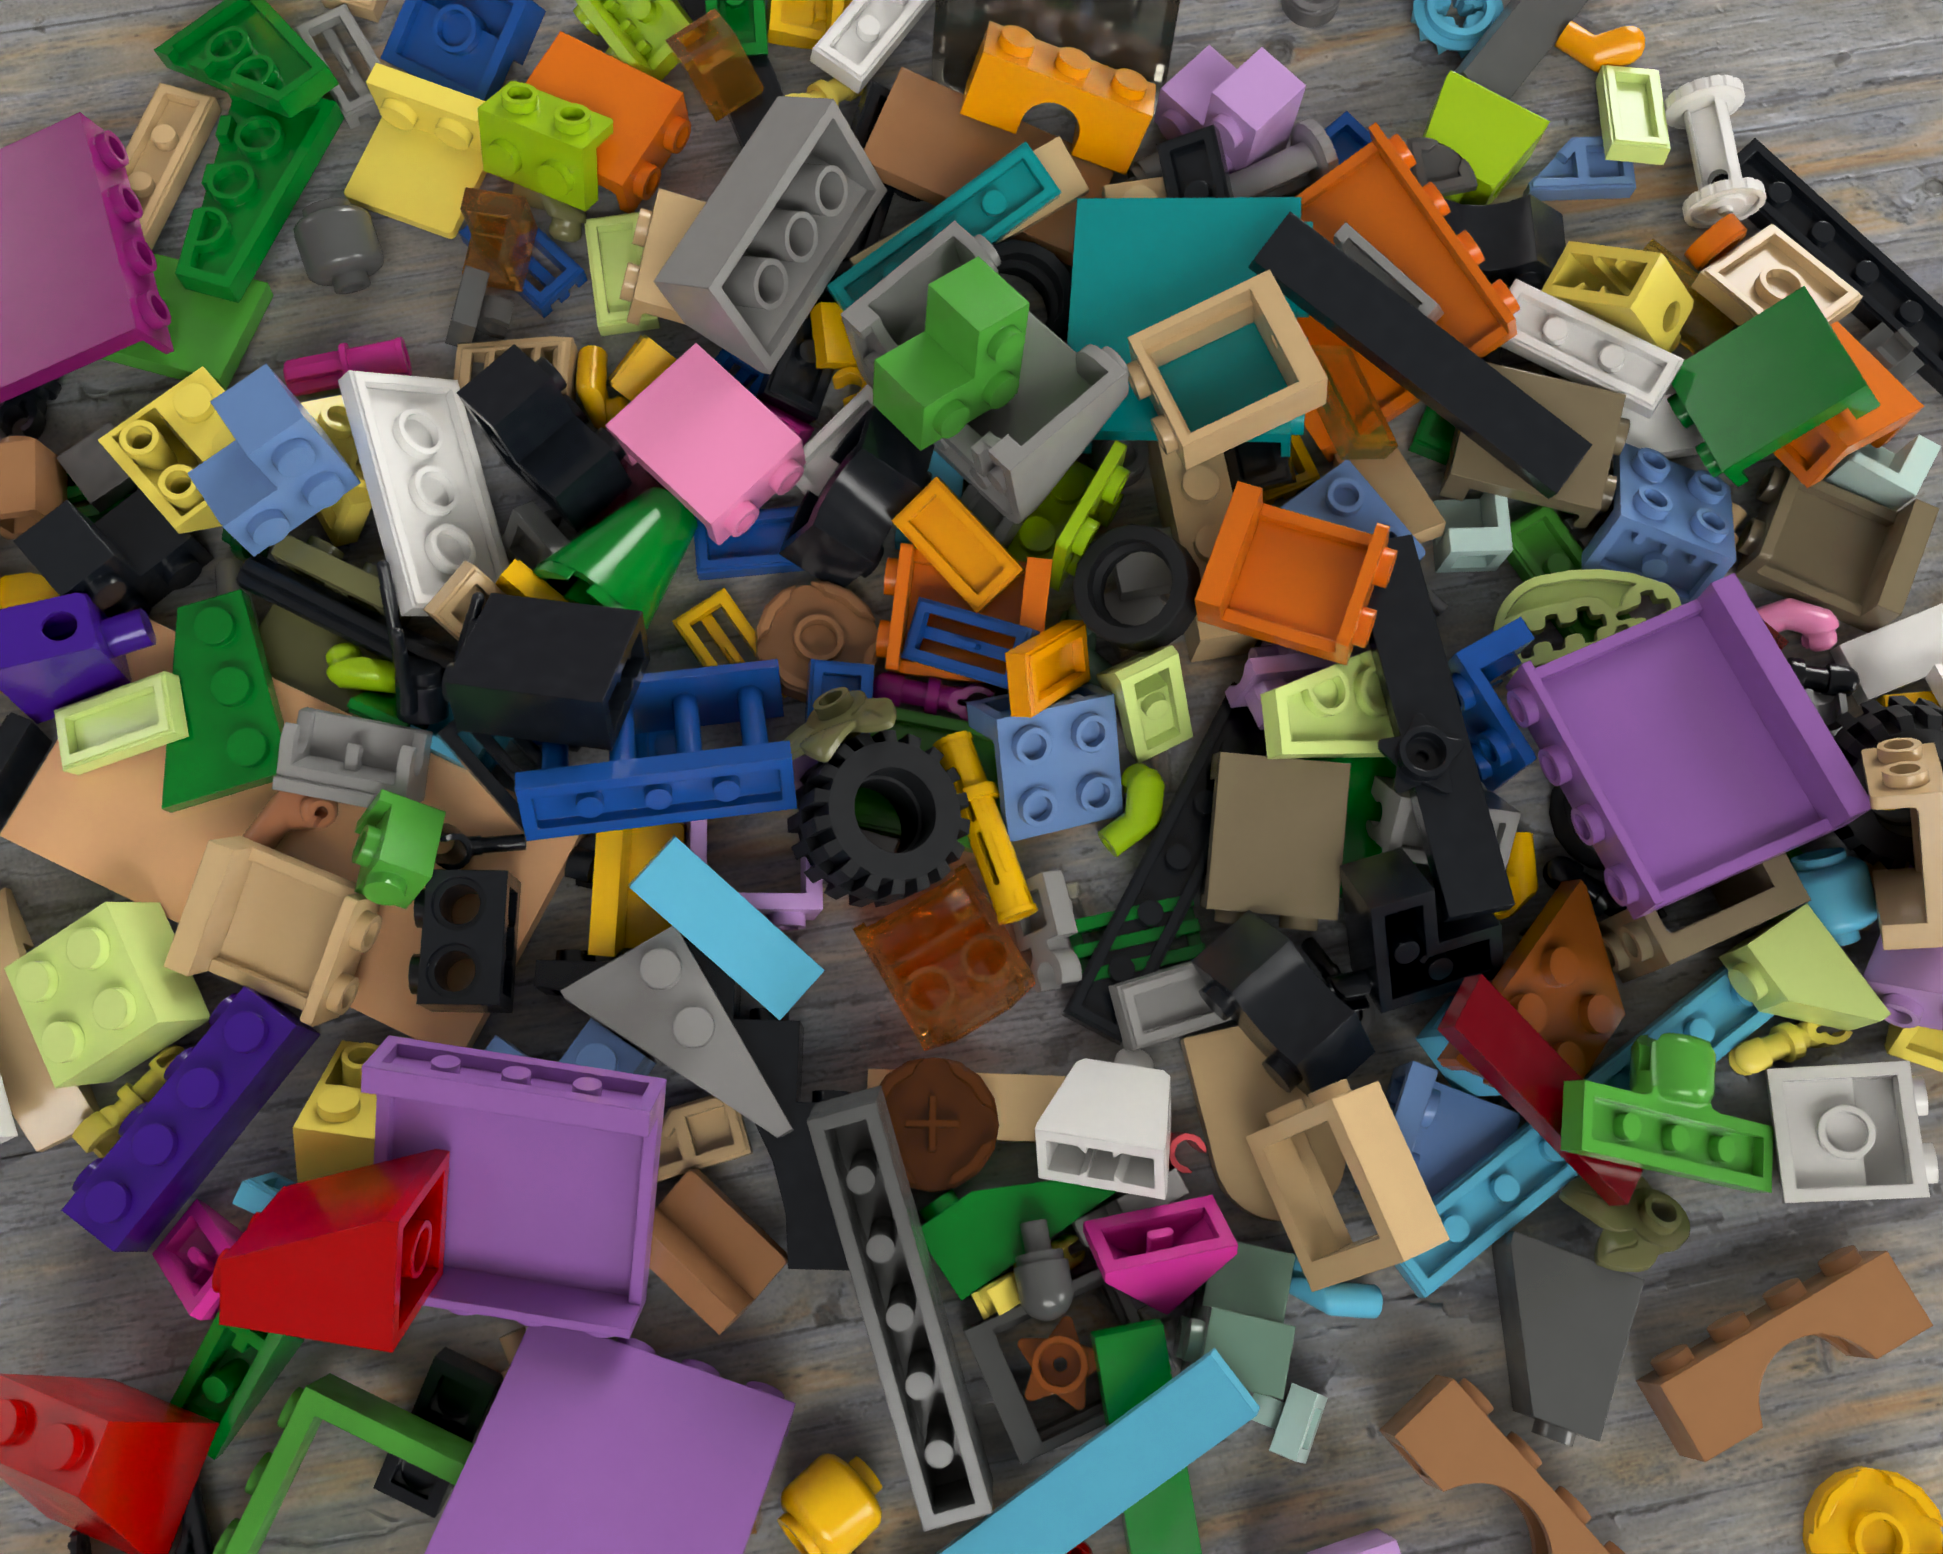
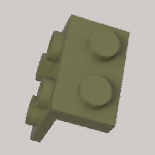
[258,534,412,714]

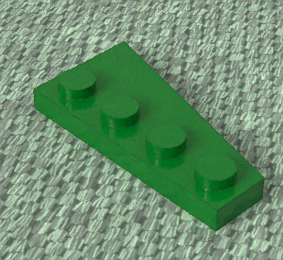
[175,93,344,303]

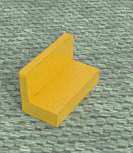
[588,822,686,957]

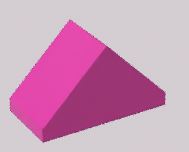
[1083,1195,1238,1315]
[152,1199,243,1321]

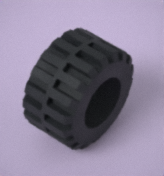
[1832,696,1943,869]
[787,730,970,907]

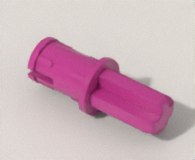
[283,337,412,396]

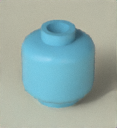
[1787,847,1878,946]

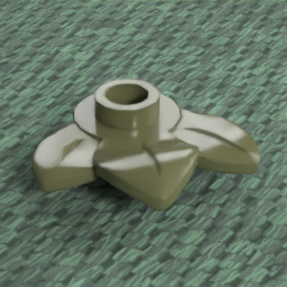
[784,687,897,763]
[1559,1175,1690,1272]

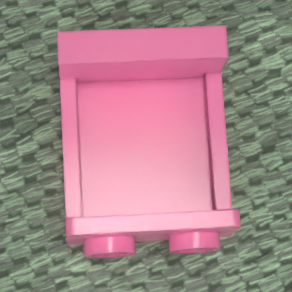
[605,343,806,546]

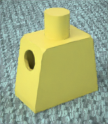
[1541,241,1694,353]

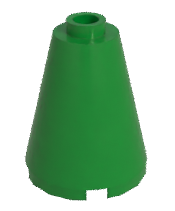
[533,487,698,631]

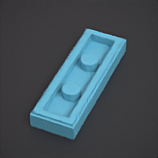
[628,835,825,1020]

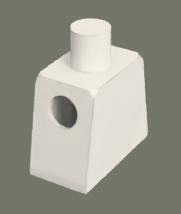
[1035,1048,1171,1200]

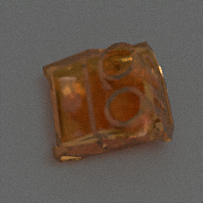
[853,863,1036,1051]

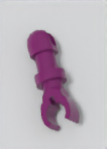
[872,672,995,721]

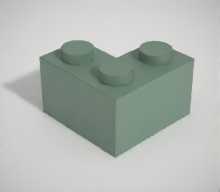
[1173,1241,1296,1399]

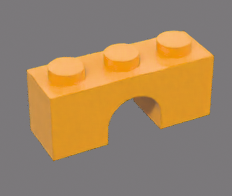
[960,21,1156,175]

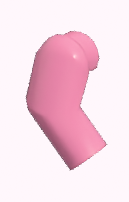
[1756,598,1839,652]

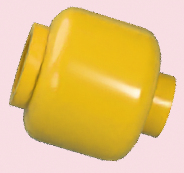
[777,1453,883,1554]

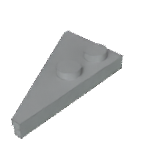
[561,926,794,1138]

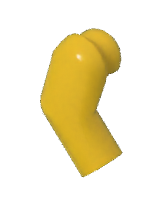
[576,345,630,430]

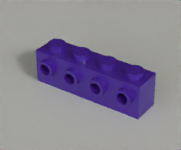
[61,986,321,1252]

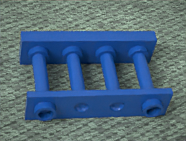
[515,659,797,841]

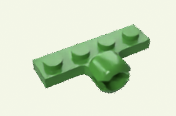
[1560,1033,1773,1193]

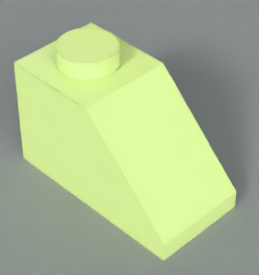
[1719,903,1891,1031]

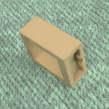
[1126,269,1328,470]
[1245,1079,1450,1292]

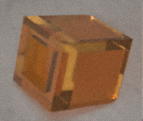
[665,8,764,122]
[460,187,538,292]

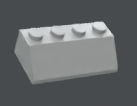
[653,96,887,374]

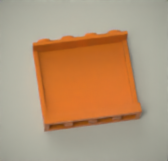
[1295,122,1520,463]

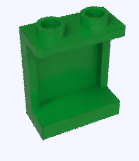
[1667,286,1881,487]

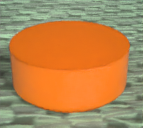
[1684,213,1747,271]

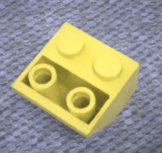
[98,366,236,534]
[292,1040,380,1183]

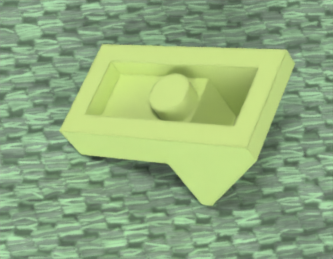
[1097,645,1193,763]

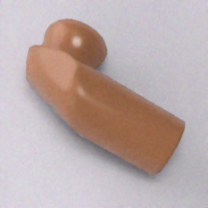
[243,791,338,849]

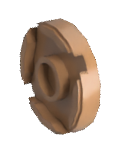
[755,582,878,703]

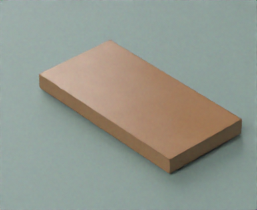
[864,67,1115,267]

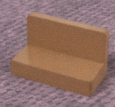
[649,1168,788,1335]

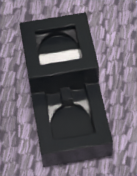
[373,1347,504,1518]

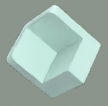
[1823,434,1941,511]
[1432,492,1513,573]

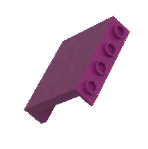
[0,112,174,408]

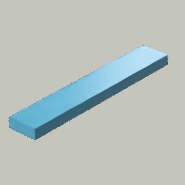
[935,1348,1260,1554]

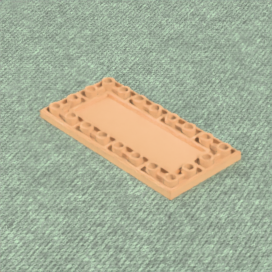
[0,619,586,1048]

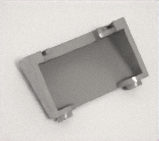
[841,220,1130,524]

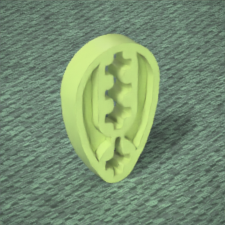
[1493,569,1681,679]

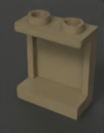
[1439,362,1630,529]
[1735,464,1940,633]
[1200,752,1351,931]
[1598,853,1811,983]

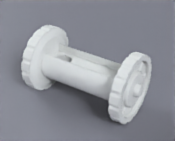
[1664,75,1767,229]

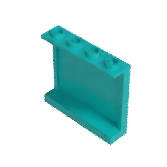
[1067,197,1313,457]

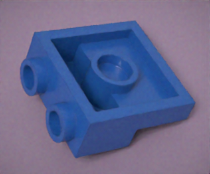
[380,0,546,101]

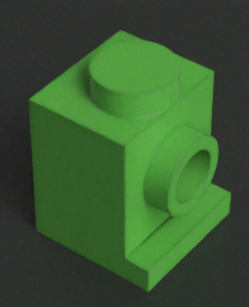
[352,789,446,909]

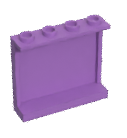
[1505,573,1871,920]
[361,1035,667,1339]
[424,1325,796,1554]

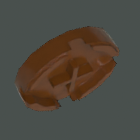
[879,1057,999,1193]

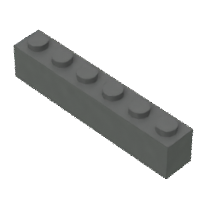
[807,1085,993,1532]

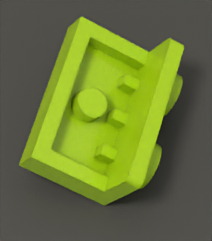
[573,0,704,81]
[477,81,614,212]

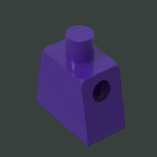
[0,592,156,724]

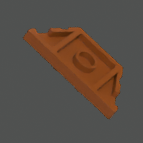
[1437,879,1626,1088]

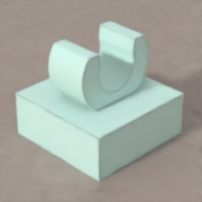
[1251,1383,1328,1464]

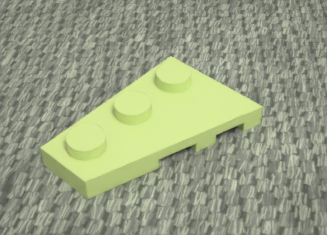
[1260,649,1394,759]

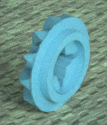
[1410,0,1504,58]

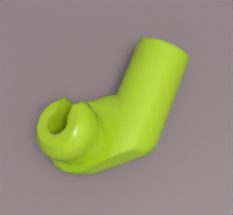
[326,643,396,694]
[1098,763,1165,857]

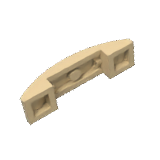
[0,887,100,1152]

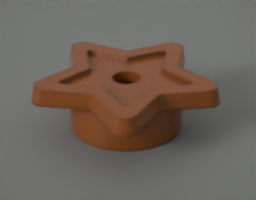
[1017,1316,1097,1410]

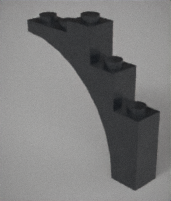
[534,938,852,1271]

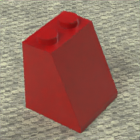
[212,1149,450,1353]
[0,1373,219,1554]

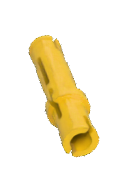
[933,731,1038,925]

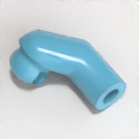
[1289,1253,1383,1319]

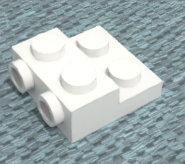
[1765,1061,1939,1203]

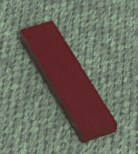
[1437,974,1644,1206]

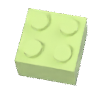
[4,902,211,1088]

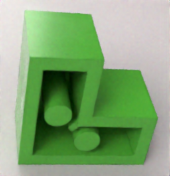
[872,256,1030,451]

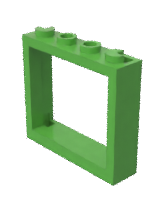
[213,1373,474,1554]

